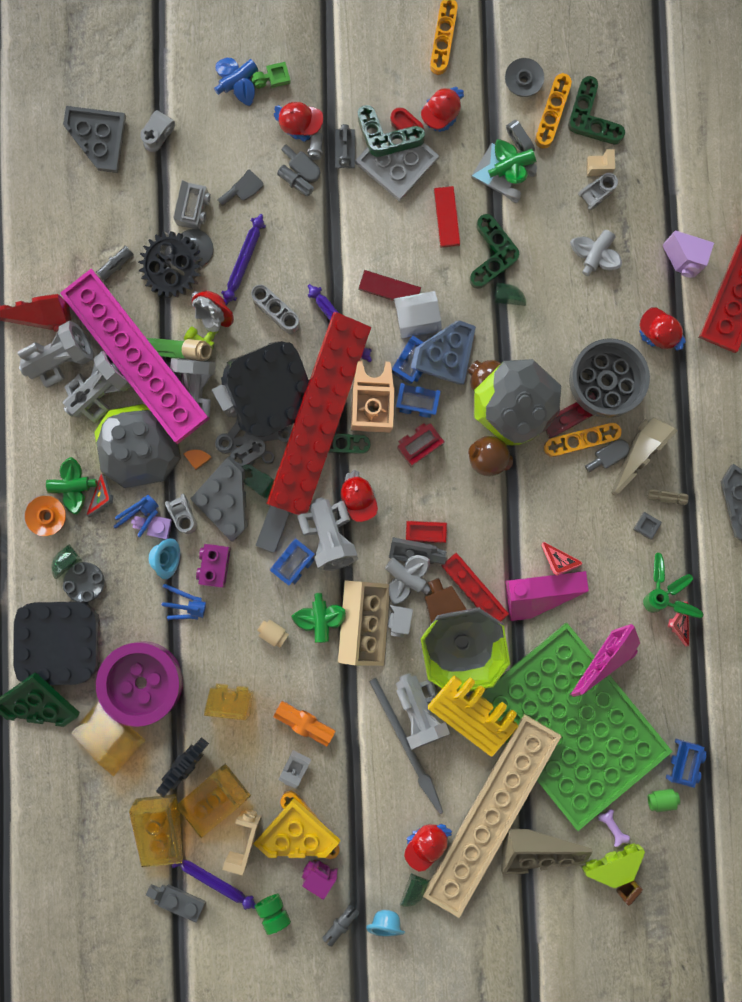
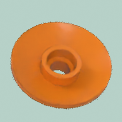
[25,496,66,536]

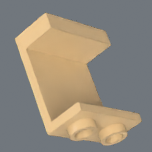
[222,809,261,876]

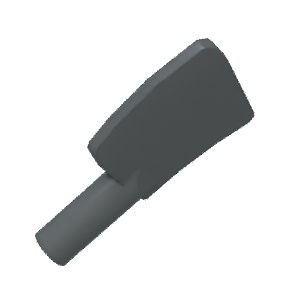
[217,169,263,206]

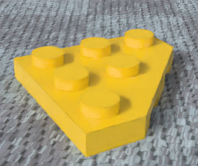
[253,798,340,858]

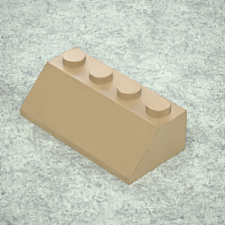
[338,580,390,666]

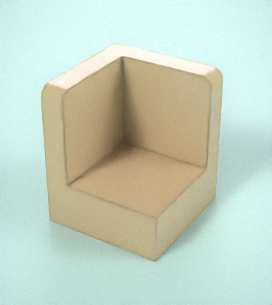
[587,149,615,176]

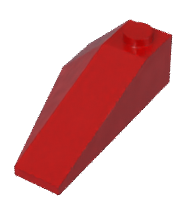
[0,294,71,332]

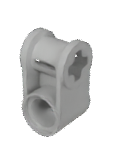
[141,110,175,152]
[578,173,618,210]
[165,494,197,534]

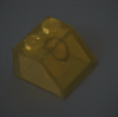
[204,683,253,720]

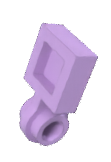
[131,516,172,539]

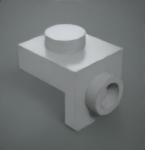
[279,750,311,789]

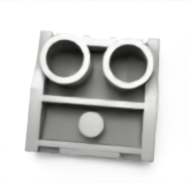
[394,291,442,338]

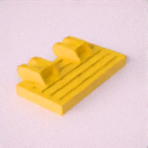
[428,675,518,757]

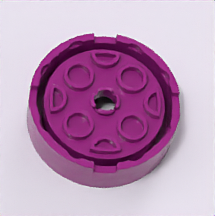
[96,641,183,727]

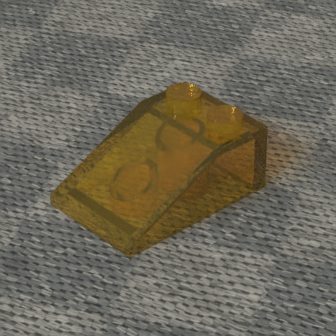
[72,701,146,777]
[176,763,251,838]
[129,794,183,867]

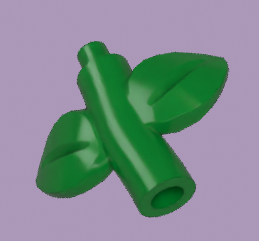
[488,139,537,184]
[46,457,97,514]
[291,593,346,643]

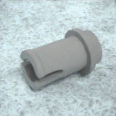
[307,132,323,160]

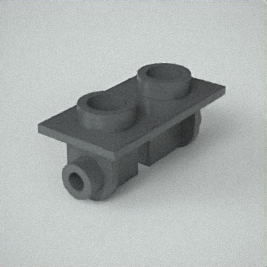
[335,124,355,168]

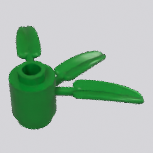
[643,553,704,618]

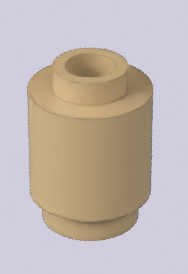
[182,339,212,361]
[257,619,289,648]

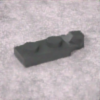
[389,537,447,564]
[146,884,206,923]

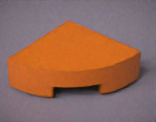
[183,449,212,470]

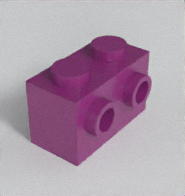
[196,544,231,588]

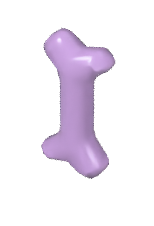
[598,809,630,847]

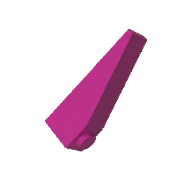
[506,571,589,621]
[570,624,640,697]

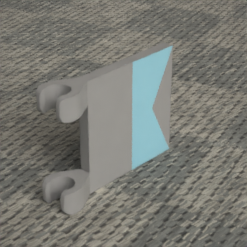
[472,143,537,203]

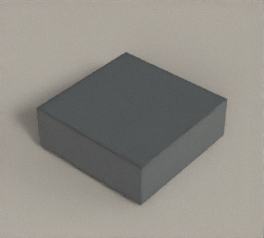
[633,512,662,540]

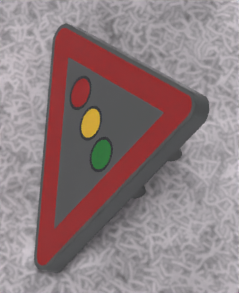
[87,474,114,517]

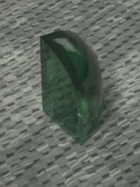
[495,283,526,306]
[51,544,82,579]
[399,873,430,907]

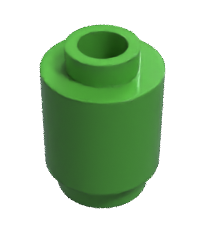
[647,789,680,812]

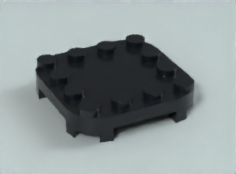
[221,341,309,437]
[13,602,100,685]

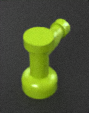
[184,326,219,349]

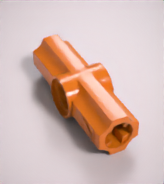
[273,701,336,747]

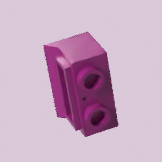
[301,860,338,900]

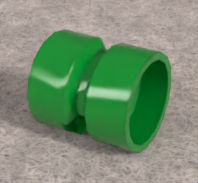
[254,893,291,935]

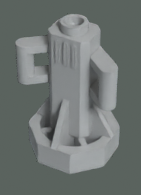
[18,321,93,388]
[63,351,131,423]
[170,358,215,418]
[298,498,358,572]
[396,673,450,750]

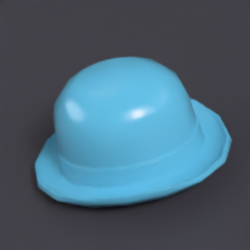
[148,539,180,579]
[366,910,405,936]

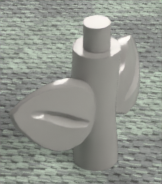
[570,230,622,276]
[385,555,430,605]

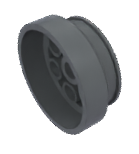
[569,338,650,418]

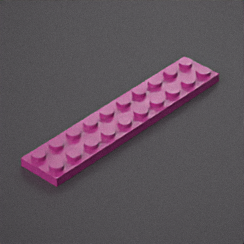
[60,269,210,445]

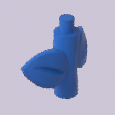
[214,58,258,106]

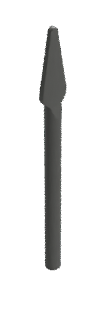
[369,678,443,814]

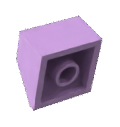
[663,230,714,278]

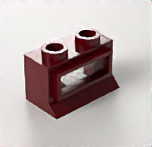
[397,423,445,467]

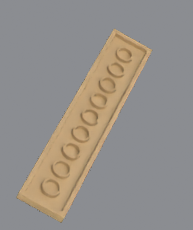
[423,714,561,918]

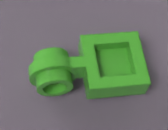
[251,62,291,89]

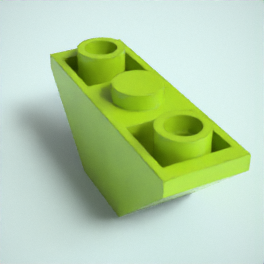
[582,843,645,888]

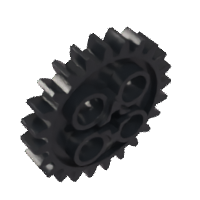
[138,231,203,298]
[156,737,209,798]

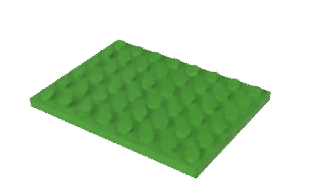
[482,623,673,831]

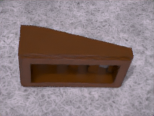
[616,880,643,906]

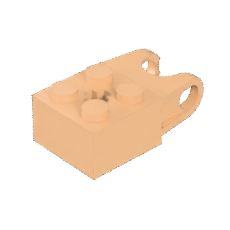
[351,360,394,433]

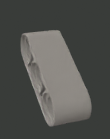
[251,285,300,334]

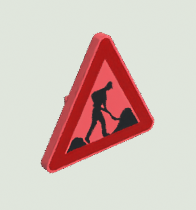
[541,542,582,576]
[668,601,689,646]

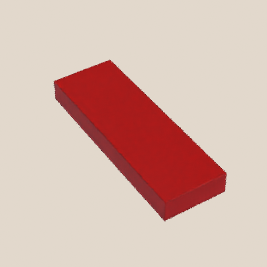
[434,186,460,248]

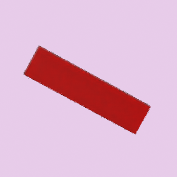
[441,552,509,622]

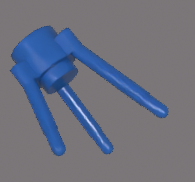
[114,495,159,537]
[161,584,206,620]

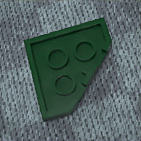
[0,672,80,727]

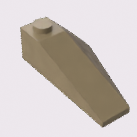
[611,417,678,495]
[501,828,593,874]

